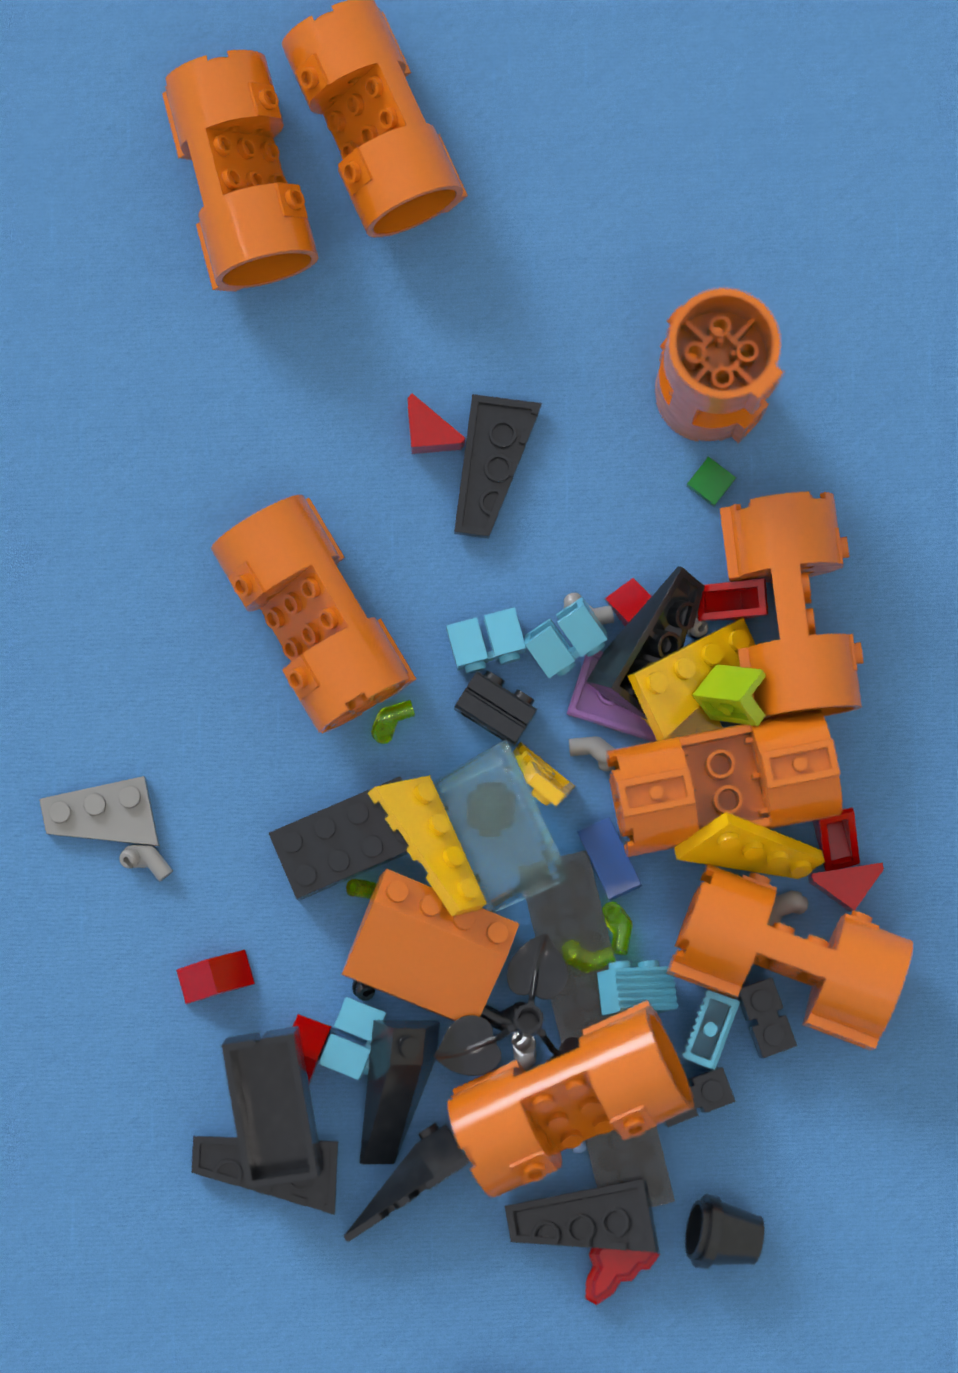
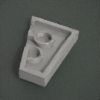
[39,776,160,846]

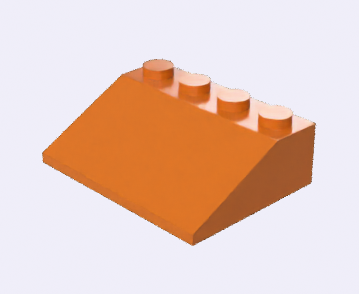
[341,869,519,1021]

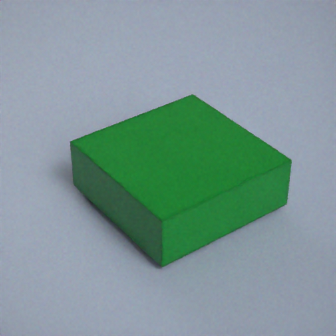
[686,456,736,507]

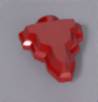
[585,1248,660,1305]

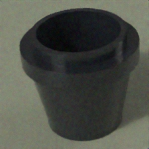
[685,1194,765,1269]

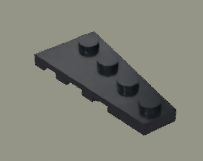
[454,394,542,539]
[191,1136,338,1215]
[505,1179,660,1252]

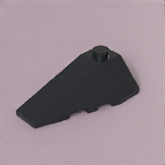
[586,566,705,720]
[359,1020,440,1165]
[343,1122,469,1242]

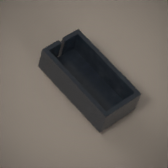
[268,776,409,901]
[221,1026,323,1189]

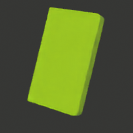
[692,664,766,726]

